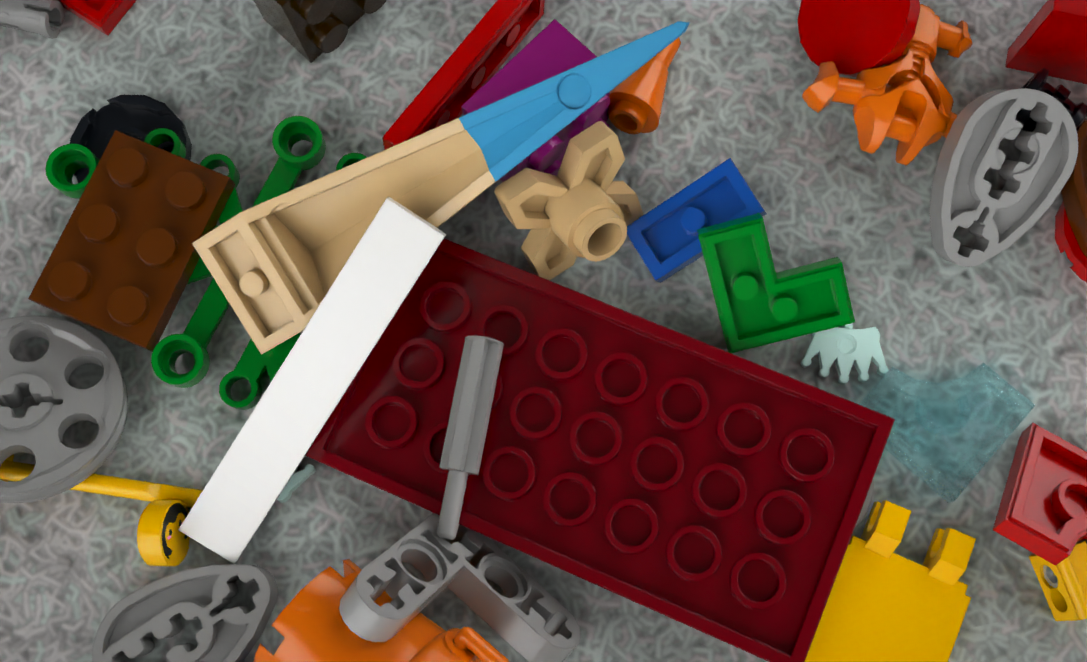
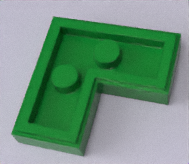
[697,213,855,353]

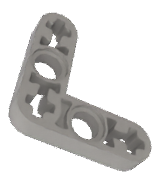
[339,513,581,662]

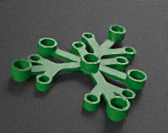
[45,116,367,410]

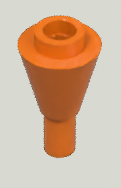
[608,37,681,134]

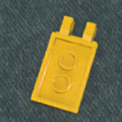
[805,500,976,662]

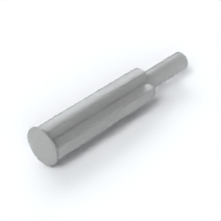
[436,335,504,540]

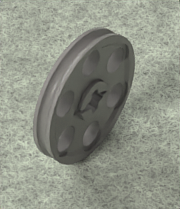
[0,315,128,503]

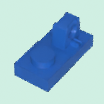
[627,158,767,283]

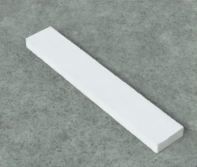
[178,197,446,564]

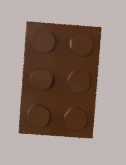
[28,130,235,352]

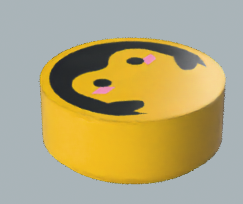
[137,500,190,566]

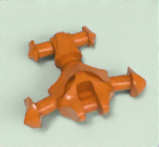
[802,4,973,166]

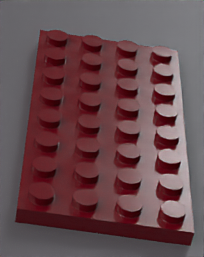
[305,239,895,662]

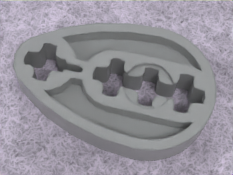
[929,88,1078,267]
[92,565,278,662]

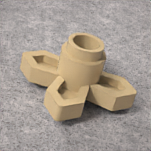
[494,121,643,281]

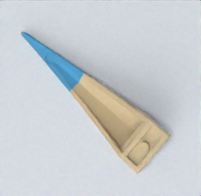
[192,21,690,355]

